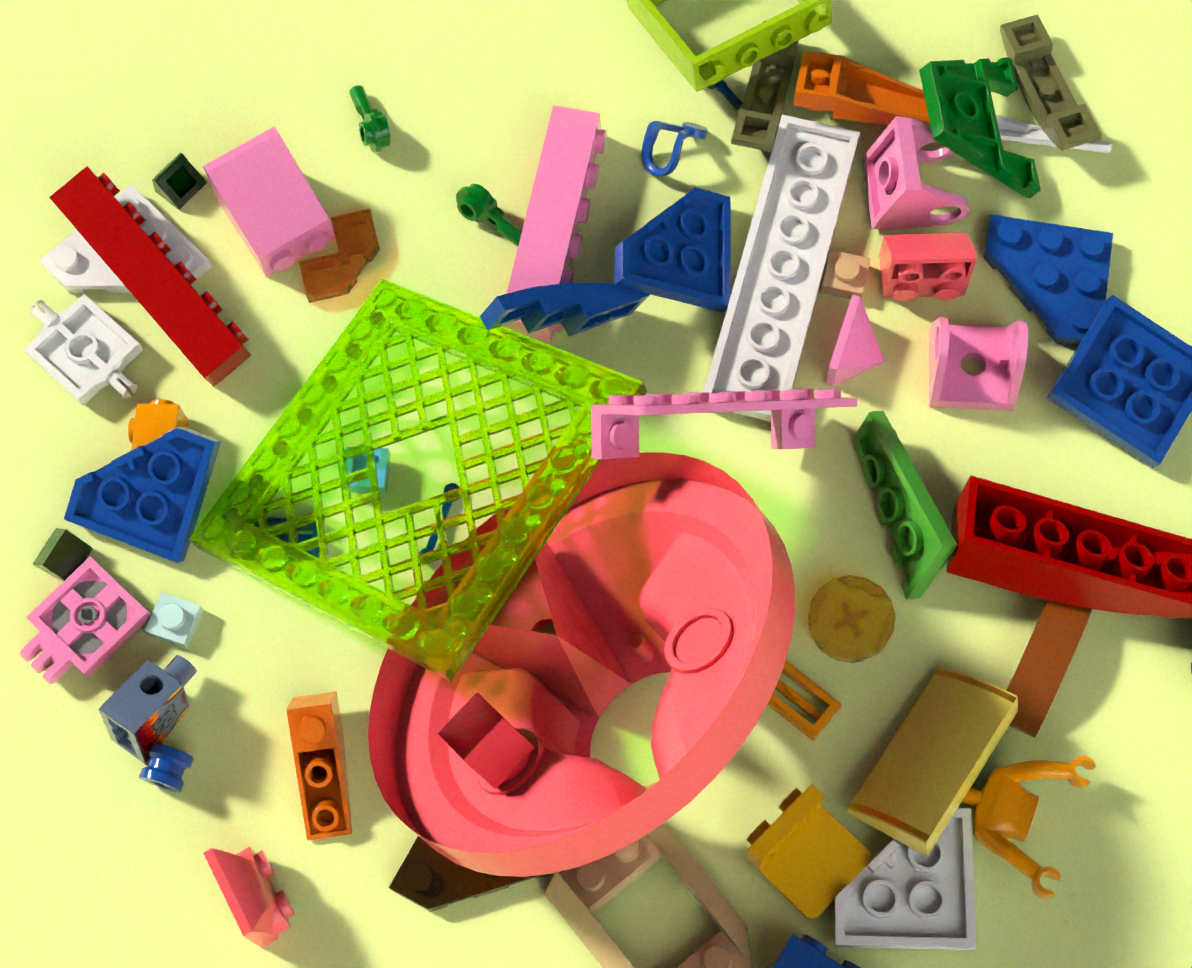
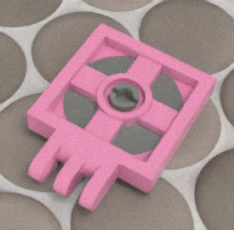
[20,556,151,684]

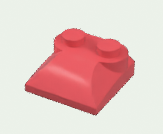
[203,847,295,948]

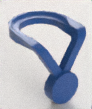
[641,121,708,177]

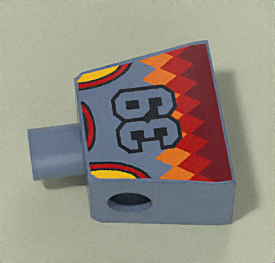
[98,655,197,765]

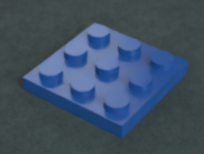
[1046,295,1192,469]

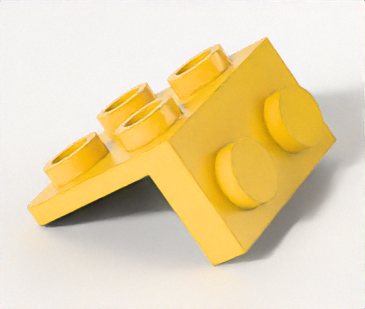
[745,784,871,920]

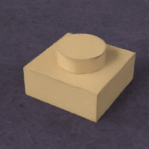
[821,250,871,299]

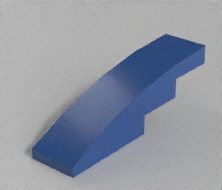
[480,282,650,336]

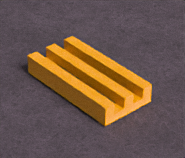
[767,660,842,741]

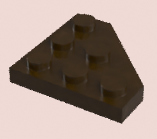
[389,836,554,912]

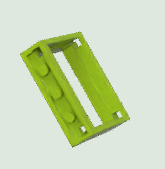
[627,0,832,92]

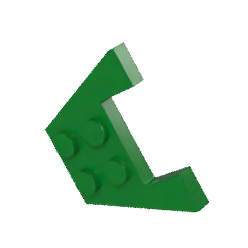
[919,57,1041,198]

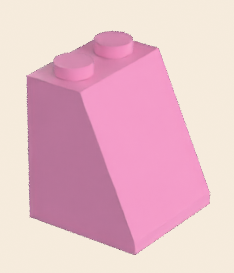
[203,126,336,277]

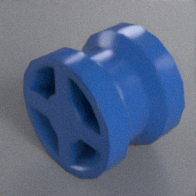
[138,743,194,793]

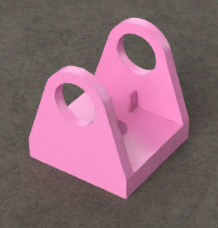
[862,116,969,230]
[929,317,1028,411]

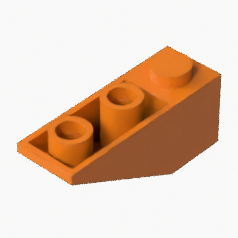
[286,691,352,840]

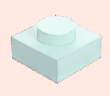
[144,592,204,649]

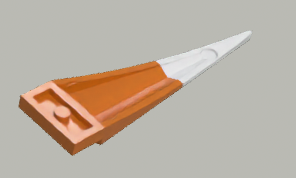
[793,50,1113,153]

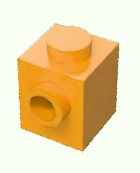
[128,399,188,451]

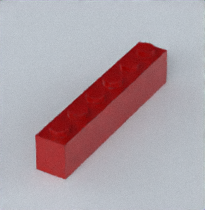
[49,166,251,387]

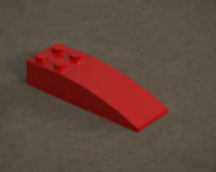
[946,475,1192,618]

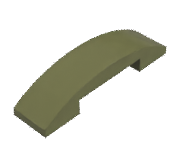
[1000,14,1101,151]
[731,21,799,152]

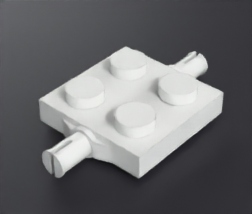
[23,294,143,406]

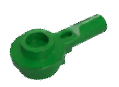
[349,85,390,153]
[456,184,522,246]

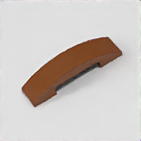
[1006,600,1092,738]

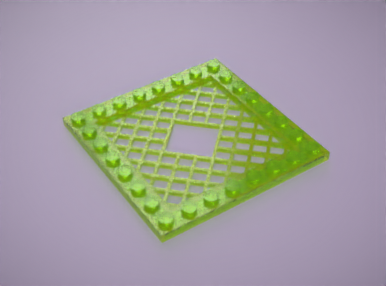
[189,279,648,682]

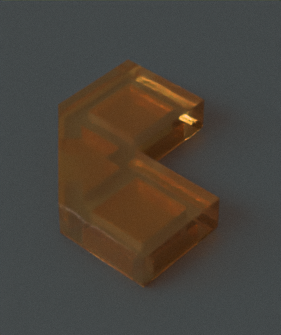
[299,209,380,303]

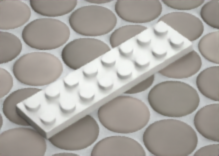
[704,114,860,422]

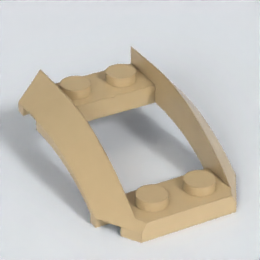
[544,824,753,968]

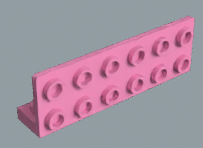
[591,389,857,459]

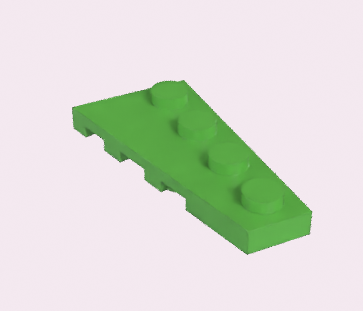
[853,411,958,600]

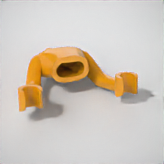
[961,756,1096,899]

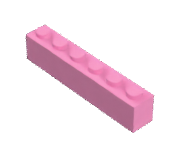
[502,106,607,345]

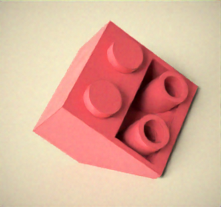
[879,233,977,301]

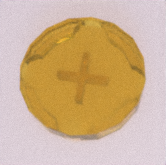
[807,575,896,663]

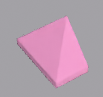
[826,295,885,387]

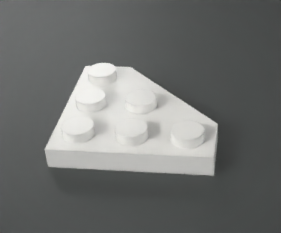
[39,184,212,293]
[833,808,977,950]

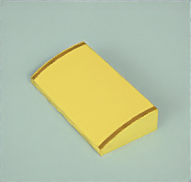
[847,668,1018,857]

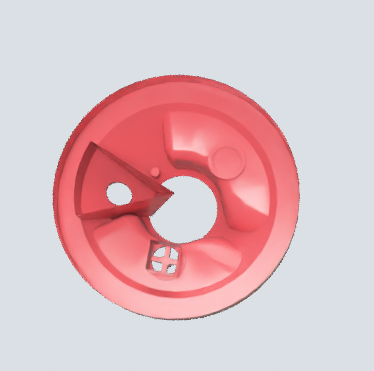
[368,452,795,877]

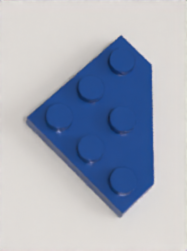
[614,187,731,312]
[983,215,1113,347]
[64,427,221,563]

